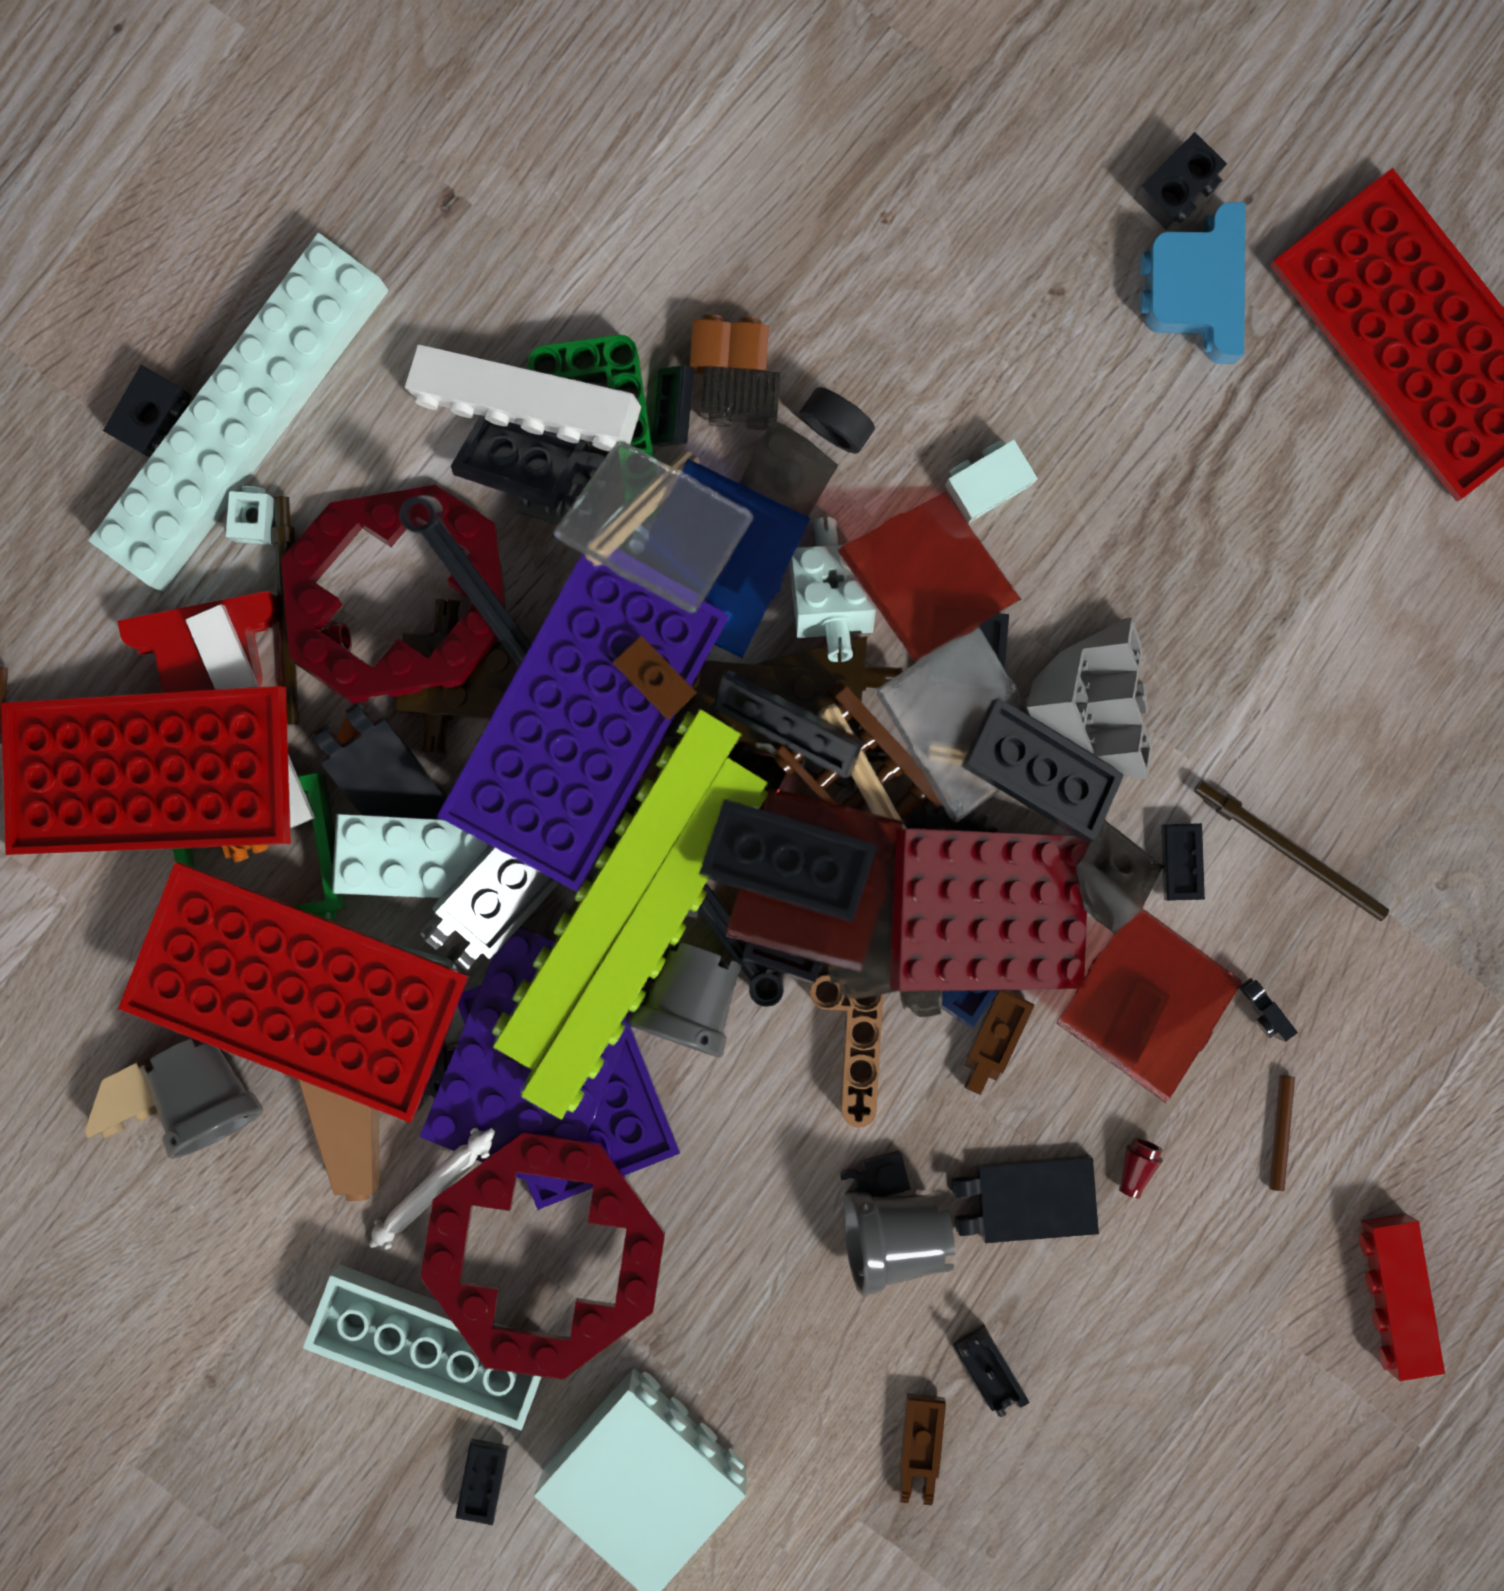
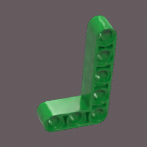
[527,335,661,526]

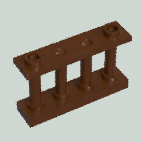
[771,681,949,861]

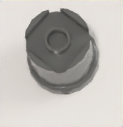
[628,942,742,1058]
[140,1039,263,1159]
[844,1192,955,1296]

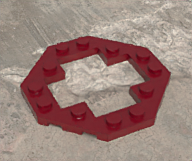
[281,485,507,704]
[420,1131,665,1380]

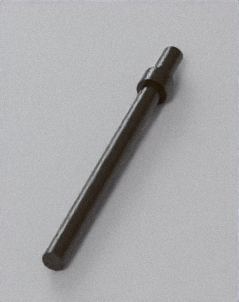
[271,496,299,725]
[1193,780,1389,921]

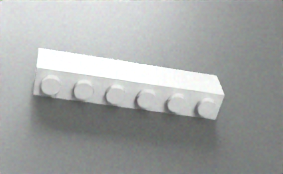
[405,344,641,452]

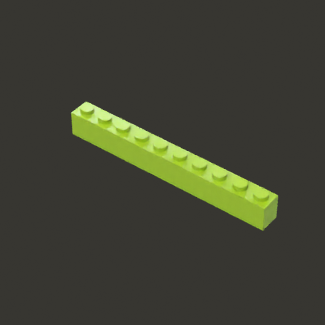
[491,708,741,1071]
[521,758,768,1120]

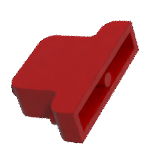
[117,591,279,693]

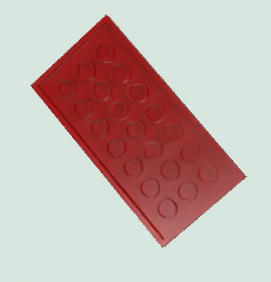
[1270,167,1504,502]
[1,686,291,855]
[118,862,469,1123]

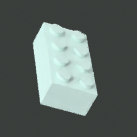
[332,814,489,898]

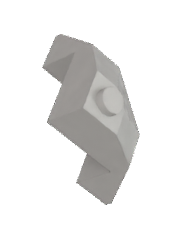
[1024,617,1152,779]

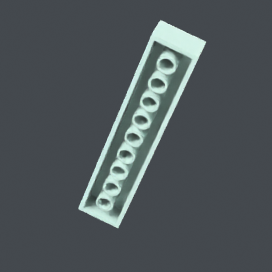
[88,232,389,592]

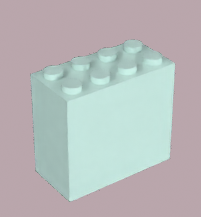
[534,1367,746,1591]

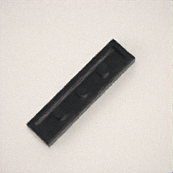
[713,671,864,778]

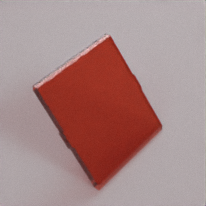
[837,492,1022,662]
[726,788,903,972]
[1056,902,1242,1104]

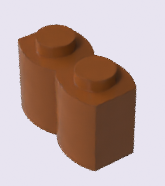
[690,314,769,378]

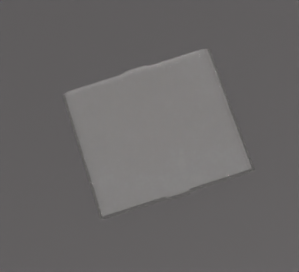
[554,441,753,612]
[877,624,1025,823]

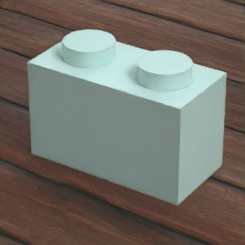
[945,440,1038,524]

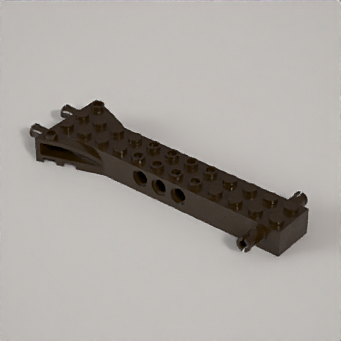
[396,599,902,790]

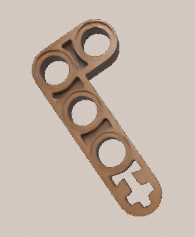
[809,972,883,1128]

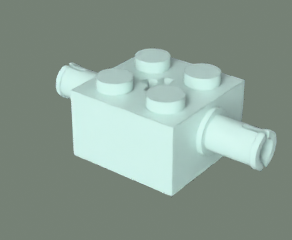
[790,517,876,662]

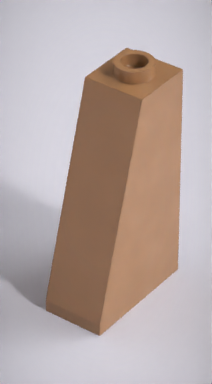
[298,1079,380,1201]

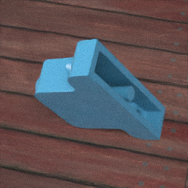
[1139,202,1245,364]

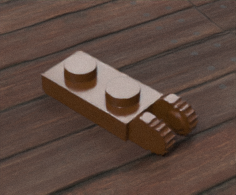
[899,1393,946,1506]

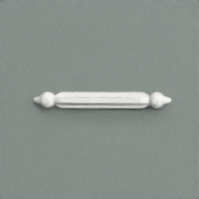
[369,1128,495,1249]

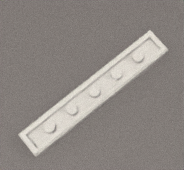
[186,605,315,829]

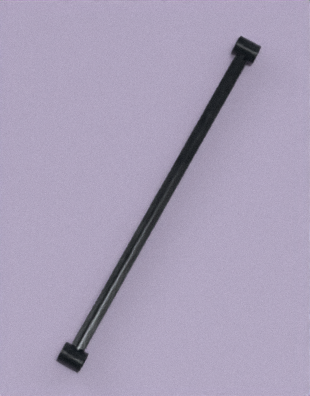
[399,496,785,1007]

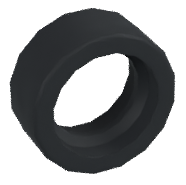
[799,387,875,454]

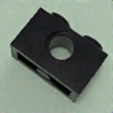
[103,365,192,458]

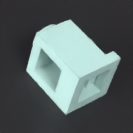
[226,486,274,545]

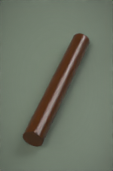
[1269,1075,1295,1191]

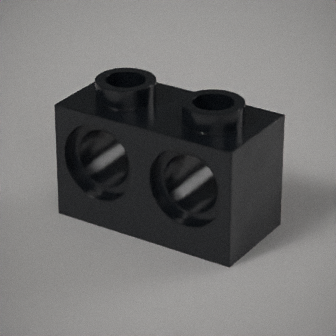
[1134,132,1227,230]

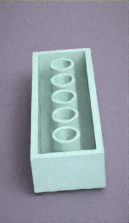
[303,1264,541,1430]

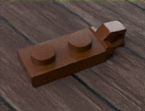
[964,990,1035,1095]

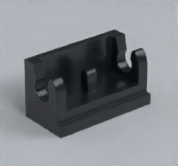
[952,1325,1030,1417]

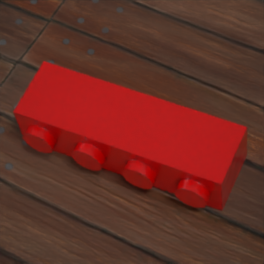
[1359,1213,1445,1382]

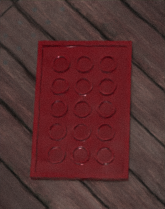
[890,829,1090,991]

